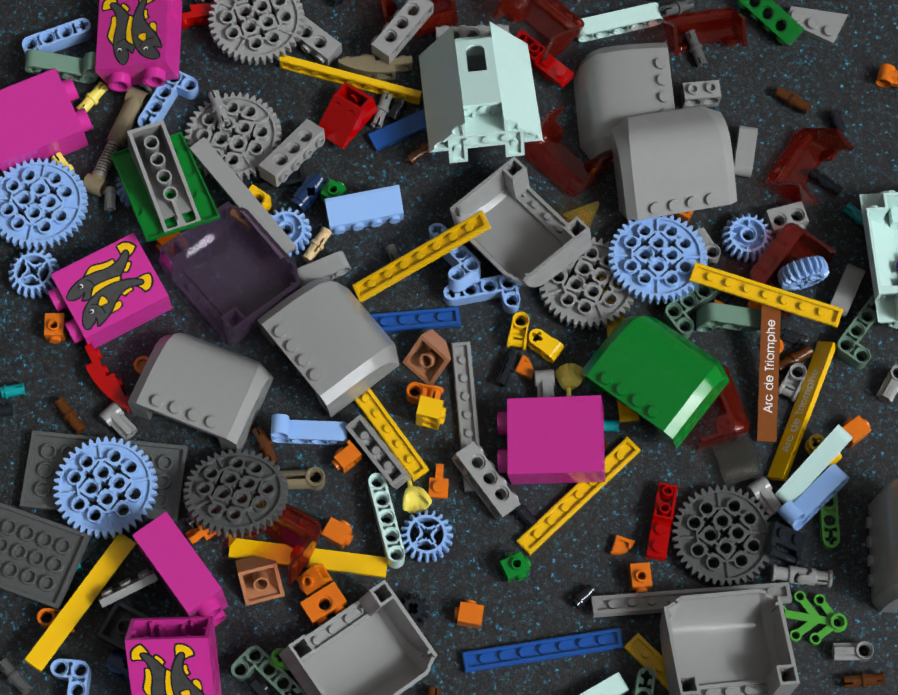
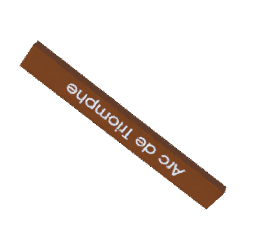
[757,288,782,442]

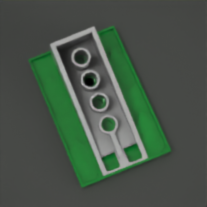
[110,120,220,242]

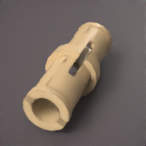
[301,227,332,263]

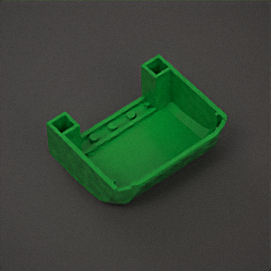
[580,315,730,449]

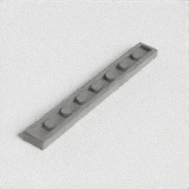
[189,137,296,259]
[451,341,480,492]

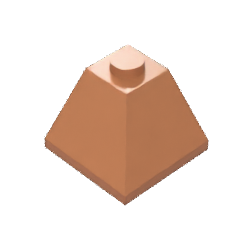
[402,329,451,385]
[235,556,285,606]

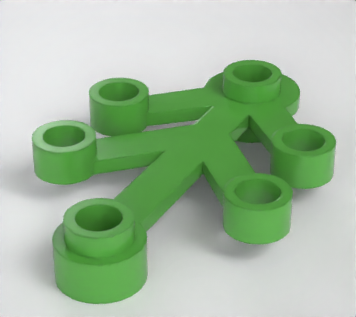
[783,591,847,646]

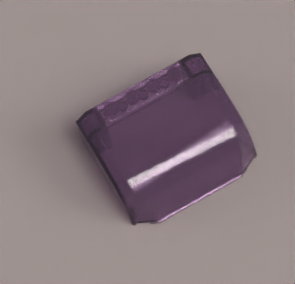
[160,201,301,347]

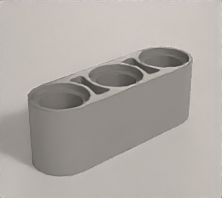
[733,125,758,178]
[293,251,351,288]
[829,263,865,318]

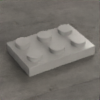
[99,569,158,608]

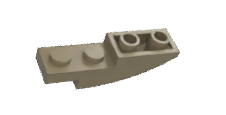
[338,54,413,80]

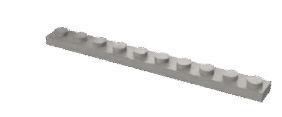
[591,582,792,618]

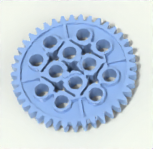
[0,158,88,251]
[608,215,708,304]
[53,436,158,539]

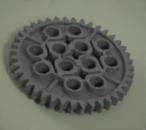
[183,448,289,539]
[671,485,771,587]

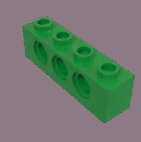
[737,0,805,46]

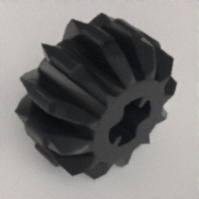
[401,593,430,625]

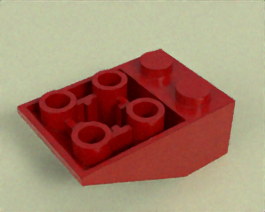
[318,81,378,150]

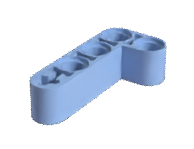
[22,18,93,55]
[137,71,199,127]
[429,223,481,292]
[443,275,520,314]
[270,414,348,445]
[778,464,850,531]
[50,659,92,695]

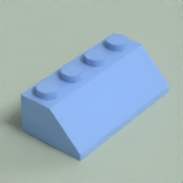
[325,185,404,234]

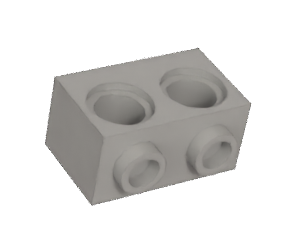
[680,80,722,108]
[763,201,809,237]

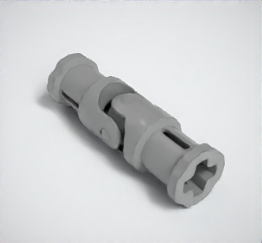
[770,564,833,588]

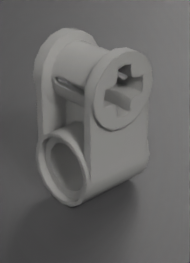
[778,363,807,402]

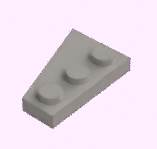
[783,6,848,46]

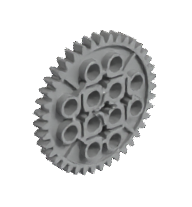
[208,0,305,65]
[184,92,282,181]
[538,237,635,330]

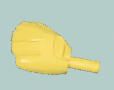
[555,363,583,396]
[402,479,432,514]

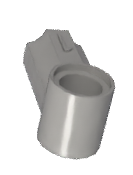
[695,227,721,264]
[876,364,898,403]
[534,369,555,398]
[99,402,137,440]
[746,476,782,516]
[832,641,874,662]

